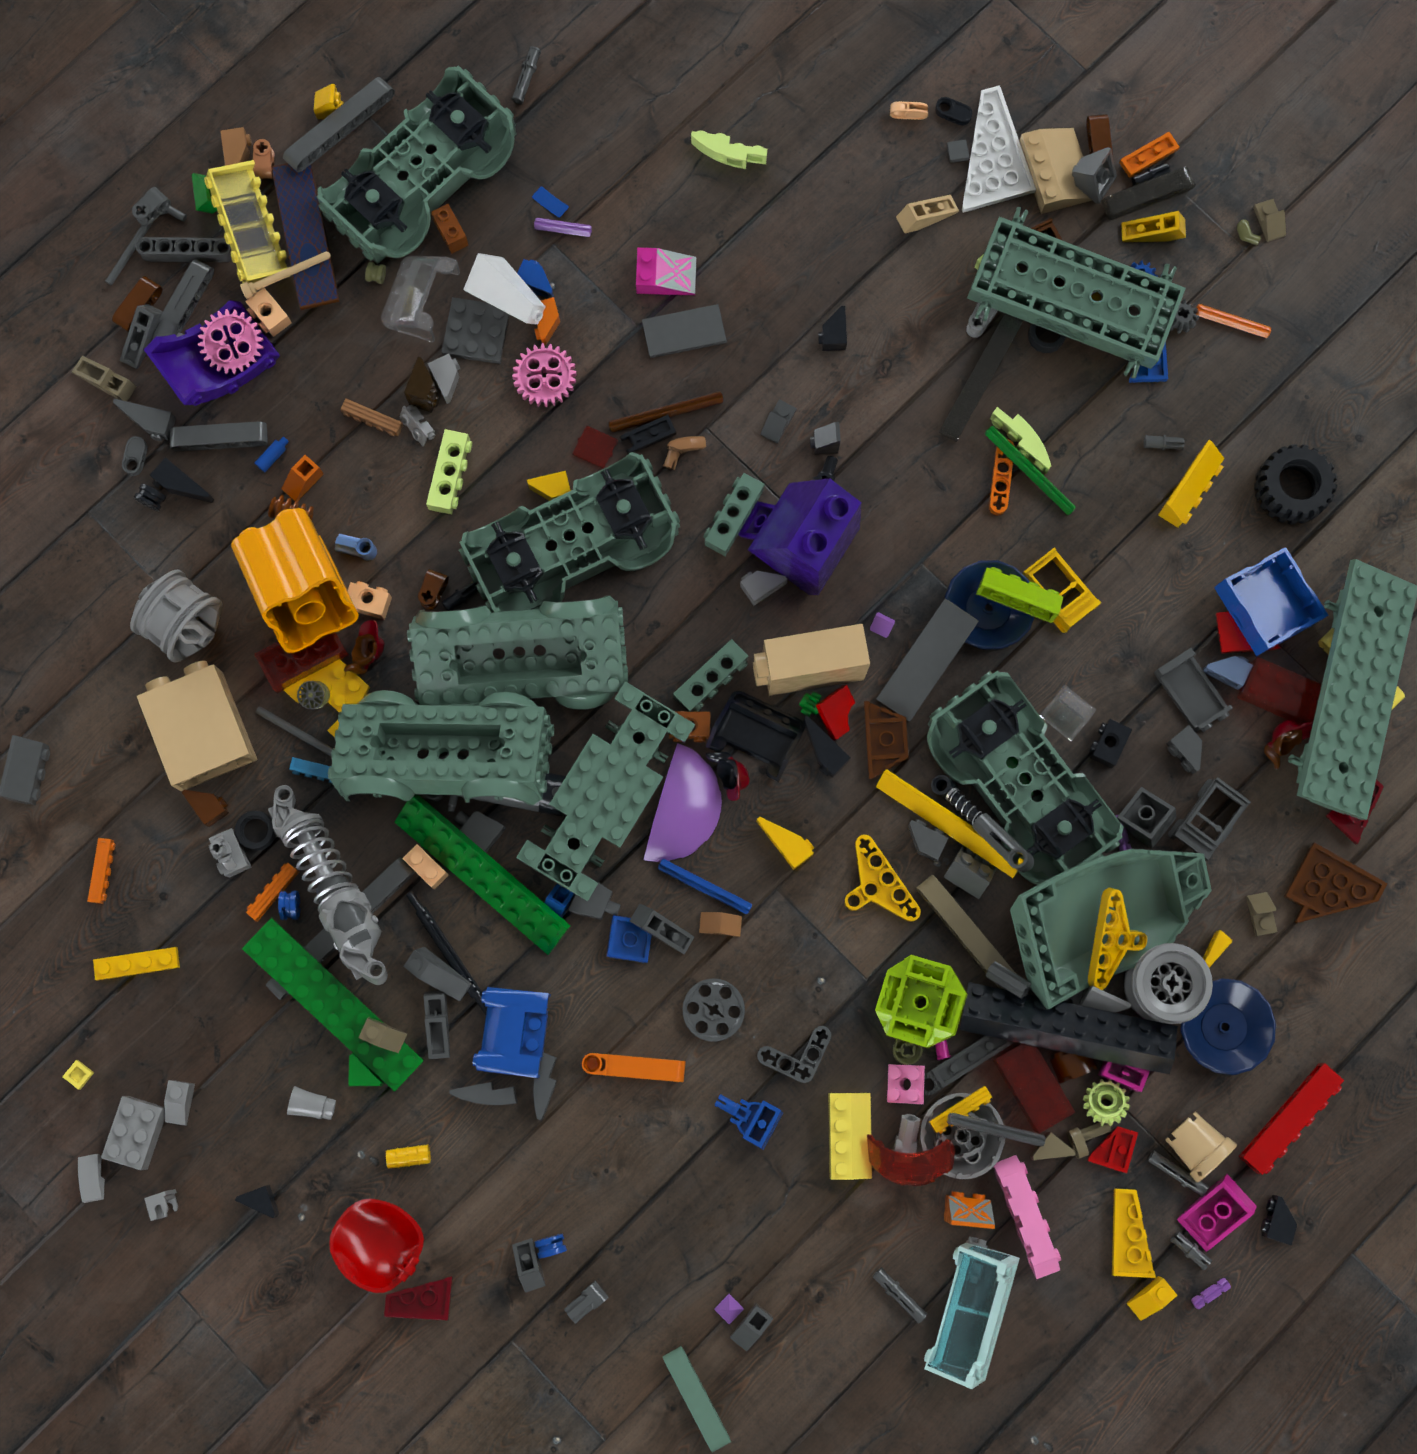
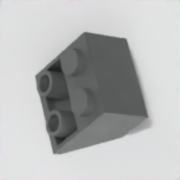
[944,845,997,899]

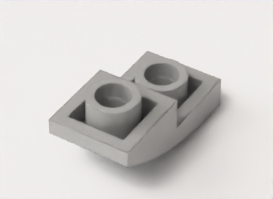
[78,1154,105,1203]

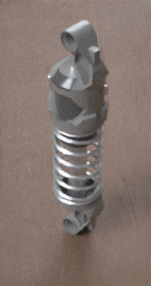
[268,785,388,985]

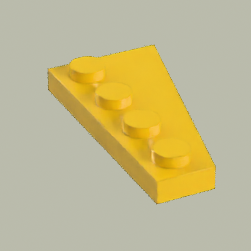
[1112,1188,1156,1278]

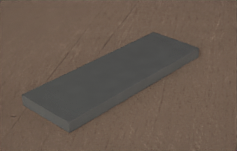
[877,598,979,722]

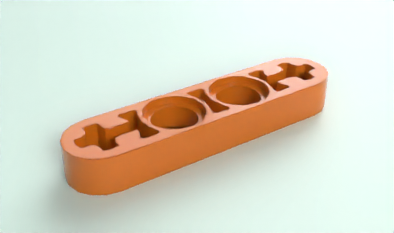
[989,439,1015,516]

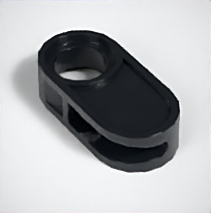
[935,97,972,126]

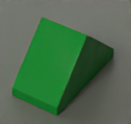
[348,1053,384,1086]

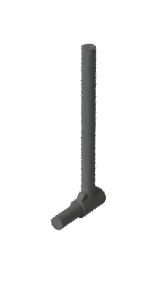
[105,204,187,286]
[255,706,333,756]

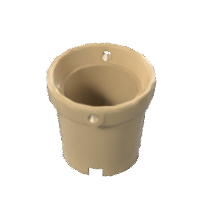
[1165,1111,1237,1183]

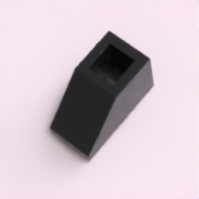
[1261,1195,1297,1245]

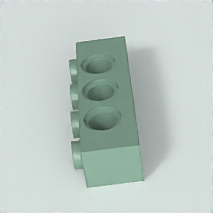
[703,473,765,557]
[673,639,749,712]

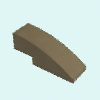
[72,356,137,401]

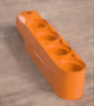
[582,1053,686,1082]

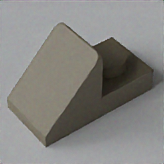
[1253,199,1286,242]
[1246,892,1277,937]

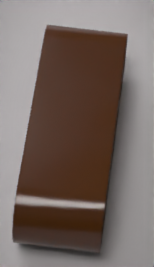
[1086,114,1113,155]
[112,276,163,332]

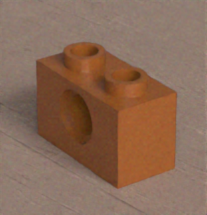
[431,204,468,254]
[669,711,710,743]

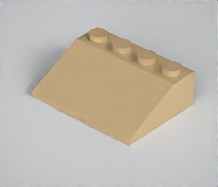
[1019,128,1092,214]

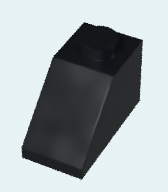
[818,306,847,351]

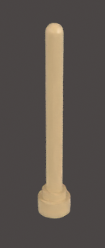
[240,251,331,299]

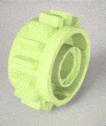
[1083,1079,1130,1126]

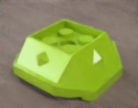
[875,955,968,1048]

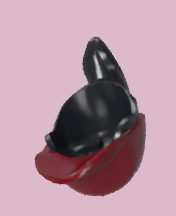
[706,751,750,801]

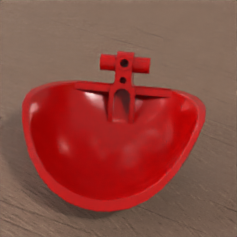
[329,1199,424,1293]

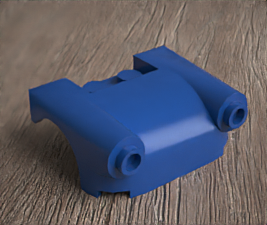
[473,987,551,1078]

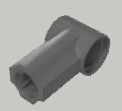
[564,1280,609,1324]

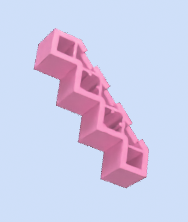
[993,1155,1061,1279]

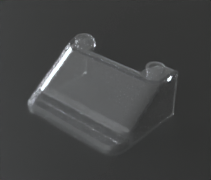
[381,256,460,342]

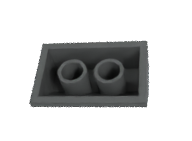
[0,735,50,805]

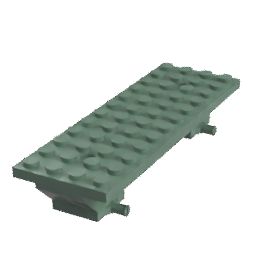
[1288,559,1417,820]

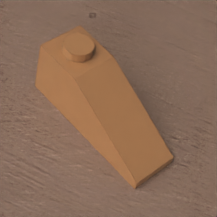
[221,127,252,166]

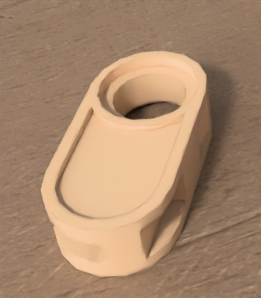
[890,101,928,120]

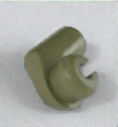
[1237,219,1261,246]

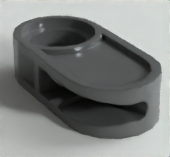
[122,436,148,476]

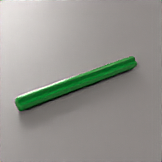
[985,426,1076,515]

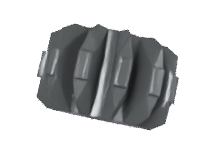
[1170,299,1199,334]

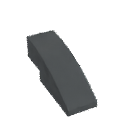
[423,990,450,1059]
[533,1052,558,1120]
[449,1082,518,1105]

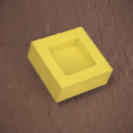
[63,1060,94,1090]

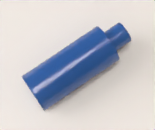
[254,437,289,473]

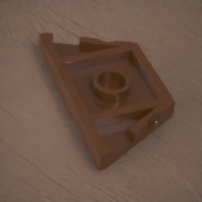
[864,701,909,779]

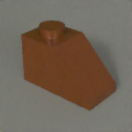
[182,790,229,827]

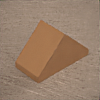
[699,912,742,937]

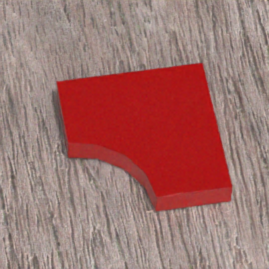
[816,685,855,740]

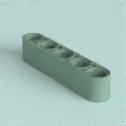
[662,1346,731,1453]

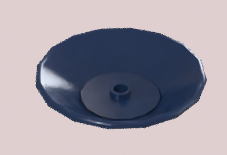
[945,560,1035,650]
[1180,978,1276,1075]

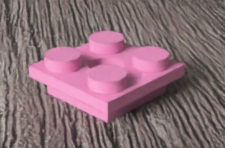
[887,1064,925,1104]

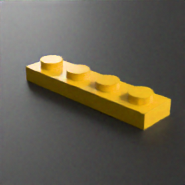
[93,947,180,981]

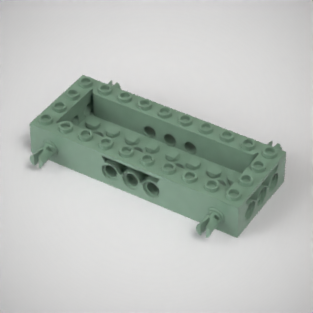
[967,207,1186,378]

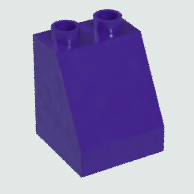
[748,478,862,595]

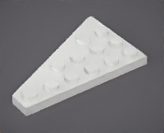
[962,85,1036,213]

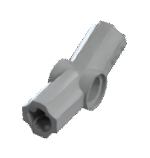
[891,1114,920,1180]

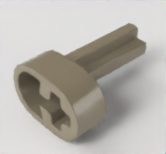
[1067,1122,1112,1159]

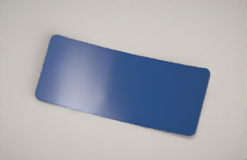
[532,186,569,218]

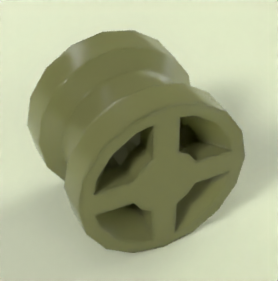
[365,262,386,284]

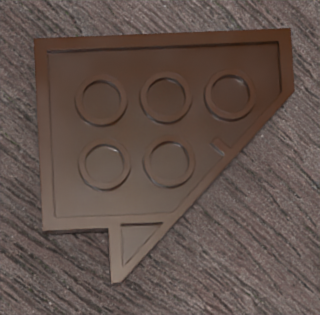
[1284,842,1388,923]

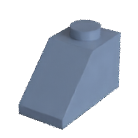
[1203,656,1253,690]

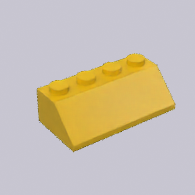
[1158,440,1224,528]

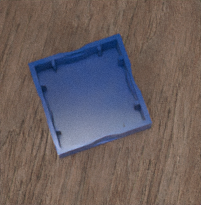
[1214,547,1329,656]

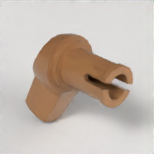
[663,436,706,471]

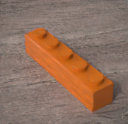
[87,838,115,904]
[246,863,300,921]

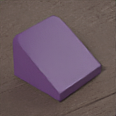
[870,612,895,638]

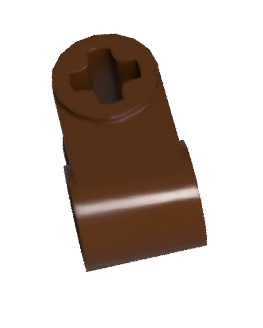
[418,569,449,610]

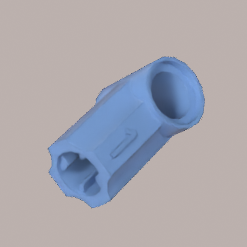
[335,534,377,561]

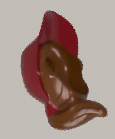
[344,620,385,675]
[1264,719,1313,769]

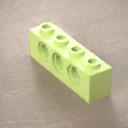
[426,429,472,515]

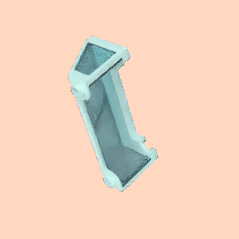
[924,1243,1020,1389]

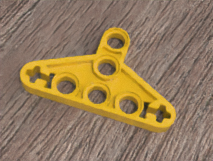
[844,835,921,922]
[1088,887,1147,990]

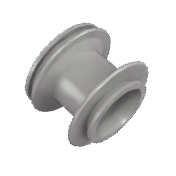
[1124,943,1213,1025]

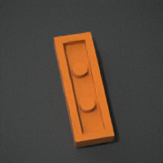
[1119,132,1180,178]

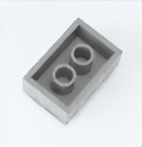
[101,1096,165,1170]

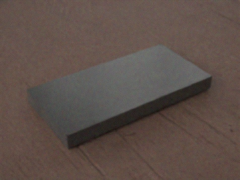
[642,304,727,358]

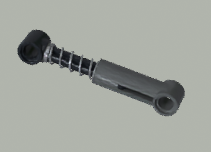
[931,775,1034,872]

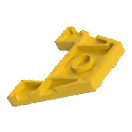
[284,659,370,737]

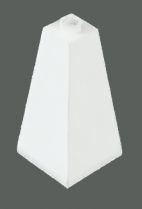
[463,253,546,324]

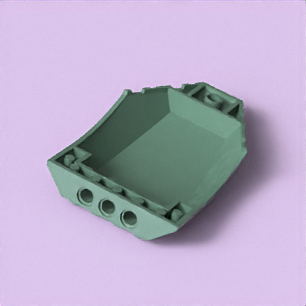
[1010,849,1212,1009]

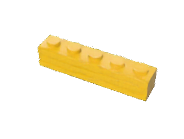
[928,1086,992,1134]

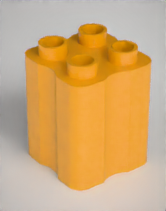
[231,508,359,653]

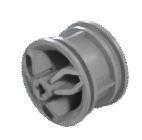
[130,569,223,662]

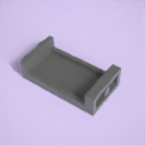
[1154,648,1232,733]

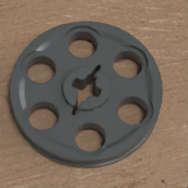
[683,979,745,1042]

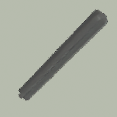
[947,1113,1046,1146]

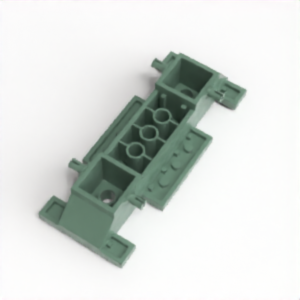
[516,681,696,901]

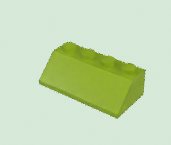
[976,567,1063,623]

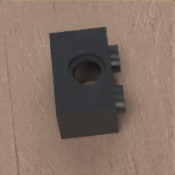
[1089,719,1132,768]

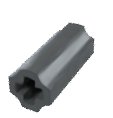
[986,961,1031,999]

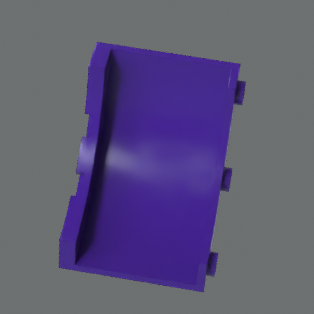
[144,300,280,406]

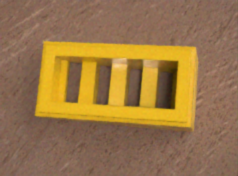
[1203,930,1232,968]

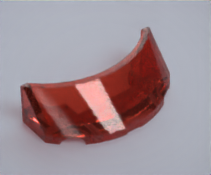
[867,1134,955,1186]

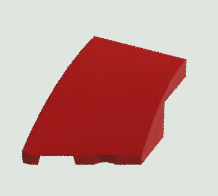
[1215,612,1280,654]

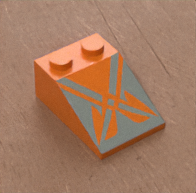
[944,1191,995,1229]

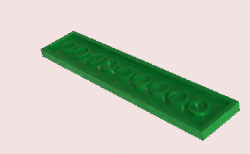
[394,794,571,955]
[242,918,424,1092]

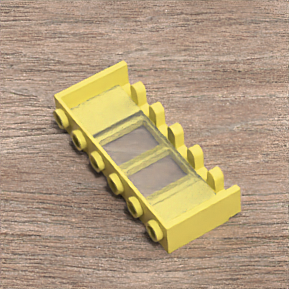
[204,160,290,283]

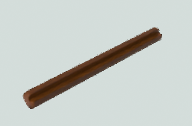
[609,392,723,432]

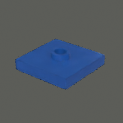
[606,915,652,963]

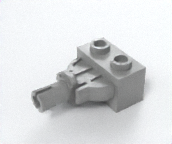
[208,828,252,878]

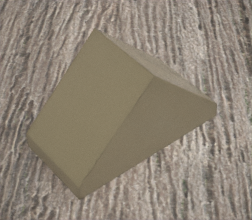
[1030,1132,1076,1160]

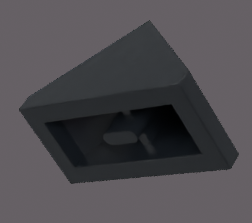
[235,1185,279,1218]

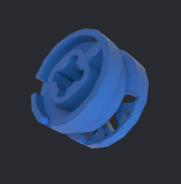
[278,891,301,920]
[534,1234,567,1259]

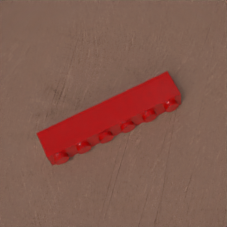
[1238,1063,1344,1175]

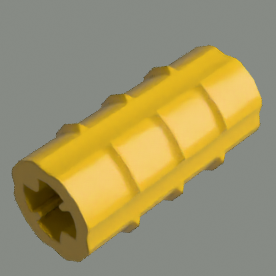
[386,1144,431,1169]

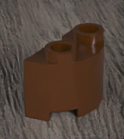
[1050,1051,1098,1083]

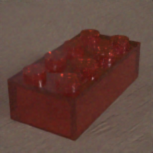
[254,632,349,694]
[1237,657,1322,725]
[992,1043,1075,1134]

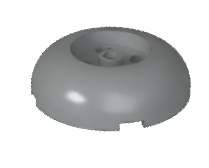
[920,1093,1005,1179]

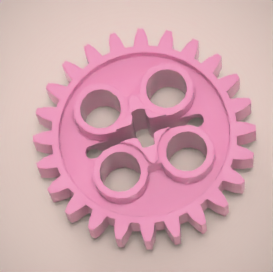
[198,309,264,375]
[512,343,577,407]

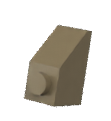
[359,1017,407,1053]

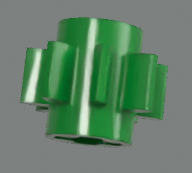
[799,691,821,717]

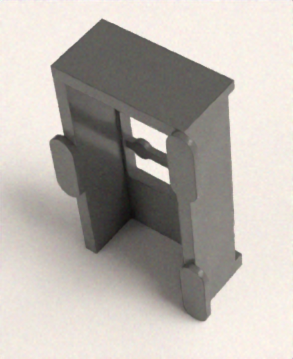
[1168,777,1251,861]

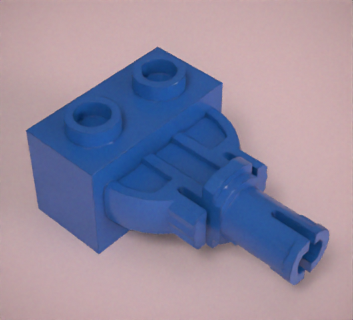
[715,1094,783,1150]

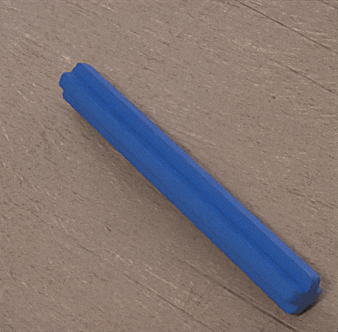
[658,859,752,914]

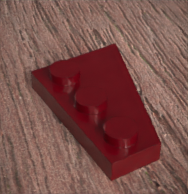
[1326,779,1384,845]
[384,1276,453,1321]

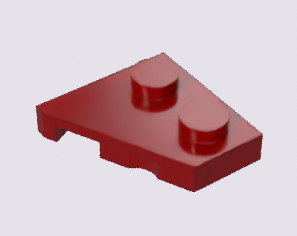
[1086,1126,1138,1174]

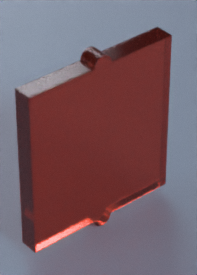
[573,426,618,469]

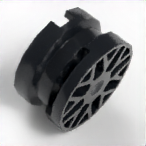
[133,483,166,511]

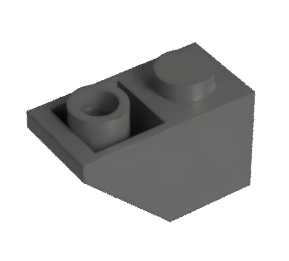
[1166,725,1202,775]
[908,819,948,862]
[730,1303,773,1351]

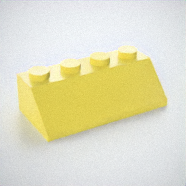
[828,1093,872,1180]

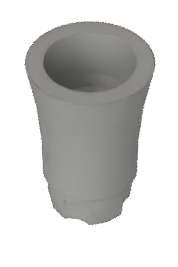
[287,1086,336,1120]

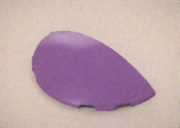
[643,743,722,863]

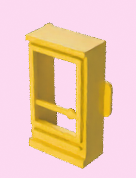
[1022,547,1101,633]

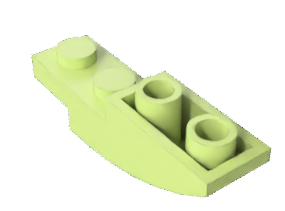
[691,130,768,169]
[990,407,1051,475]

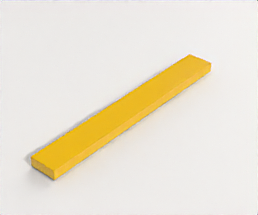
[876,769,1024,878]

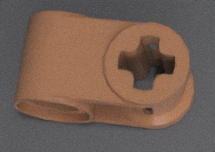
[253,139,275,179]

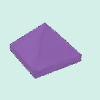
[714,1294,744,1324]

